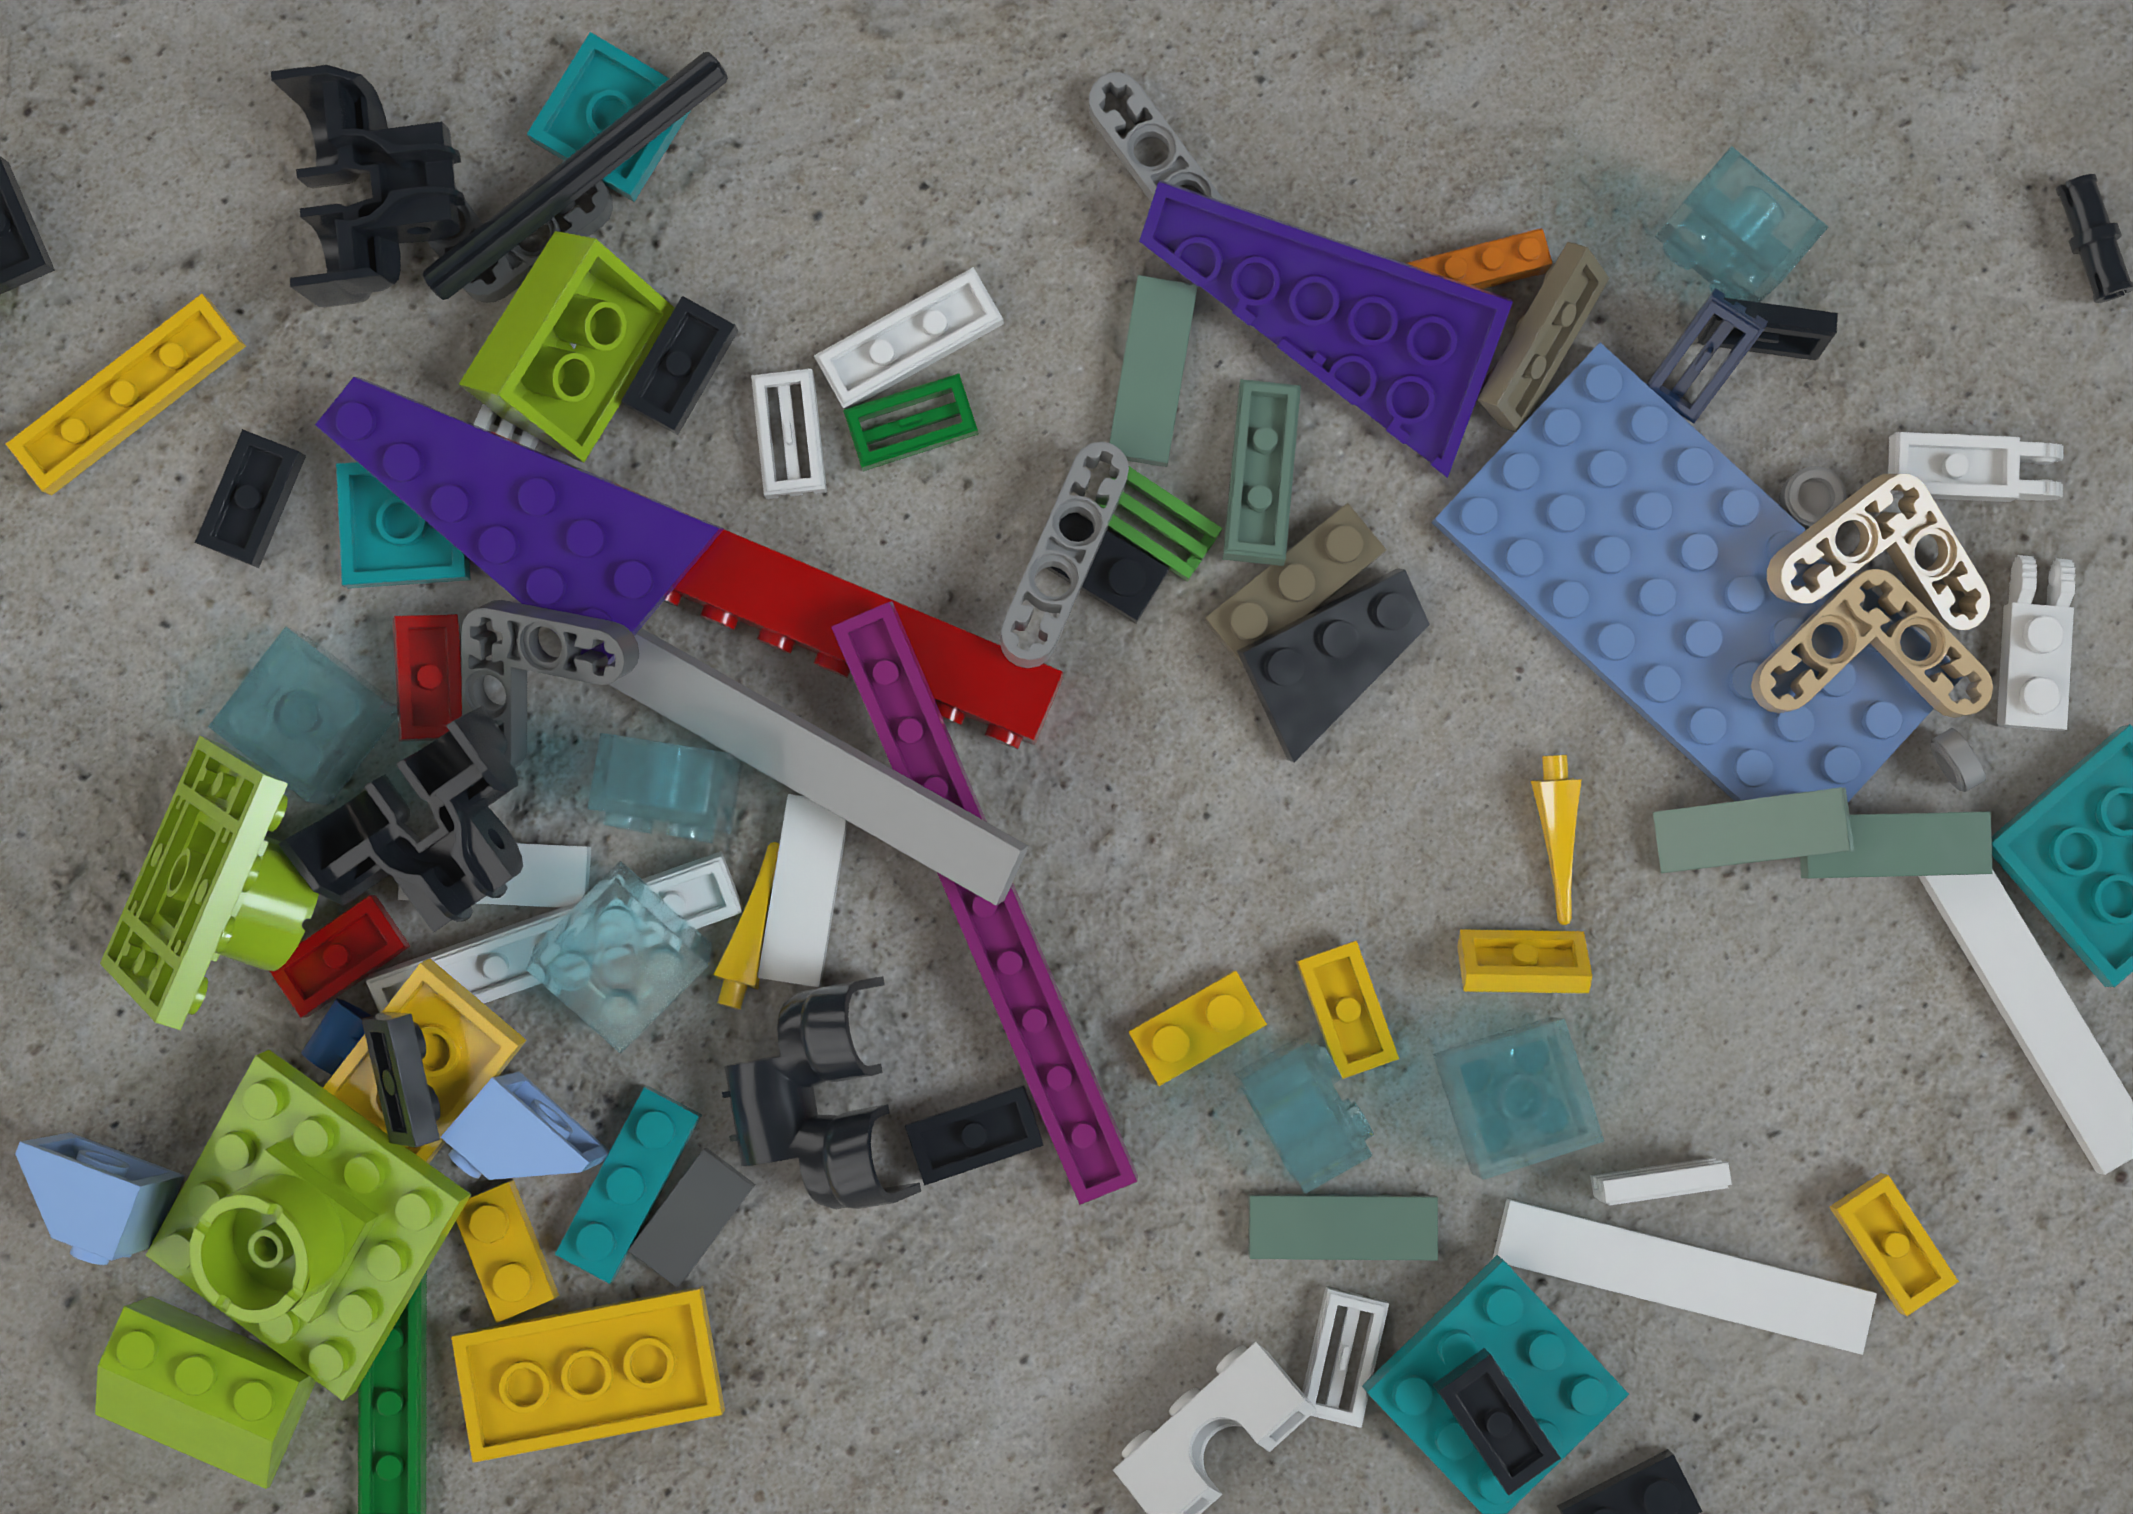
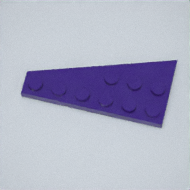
[1139,180,1513,478]
[315,377,724,664]

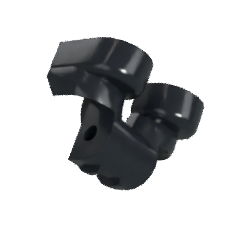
[271,65,465,308]
[278,706,523,933]
[722,976,921,1209]

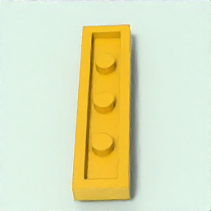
[6,294,246,496]

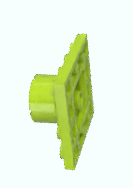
[100,736,319,1031]
[145,1049,471,1401]

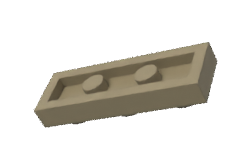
[1477,242,1610,432]
[1204,503,1386,668]

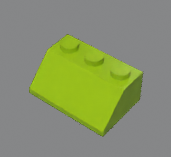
[459,231,675,463]
[95,1296,316,1489]

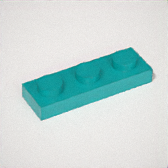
[555,1086,702,1284]

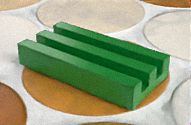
[843,373,979,472]

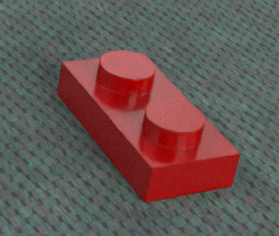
[392,614,462,742]
[269,895,410,1018]

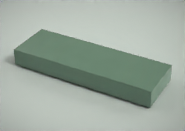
[1109,275,1198,467]
[1222,379,1301,566]
[1653,787,1854,873]
[1800,812,1993,879]
[1248,1194,1438,1261]

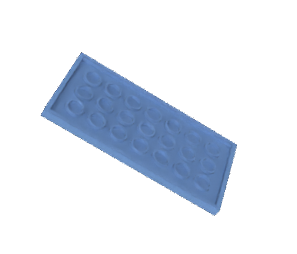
[1431,342,1963,802]

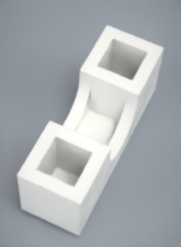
[1113,1342,1317,1514]

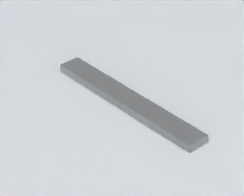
[609,628,1029,905]

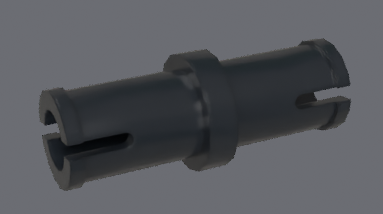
[2056,174,2133,303]

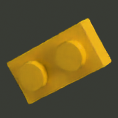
[1457,929,1593,993]
[1296,940,1399,1080]
[1128,970,1267,1086]
[1829,1173,1959,1316]
[456,1180,560,1323]

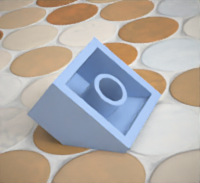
[441,1072,610,1180]
[15,1133,185,1265]

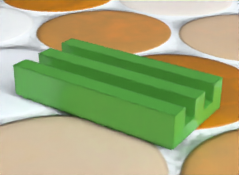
[1094,466,1223,582]

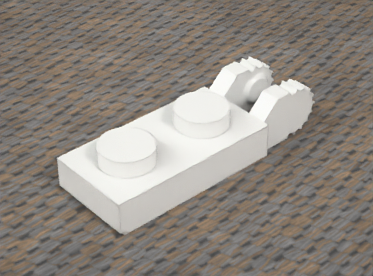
[1888,432,2063,502]
[1997,555,2076,732]

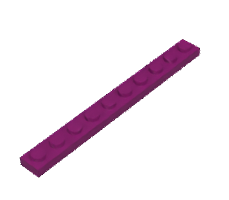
[832,601,1138,1205]

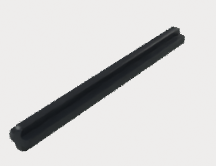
[422,52,728,300]

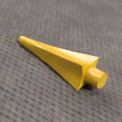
[1531,754,1582,925]
[713,842,780,1010]

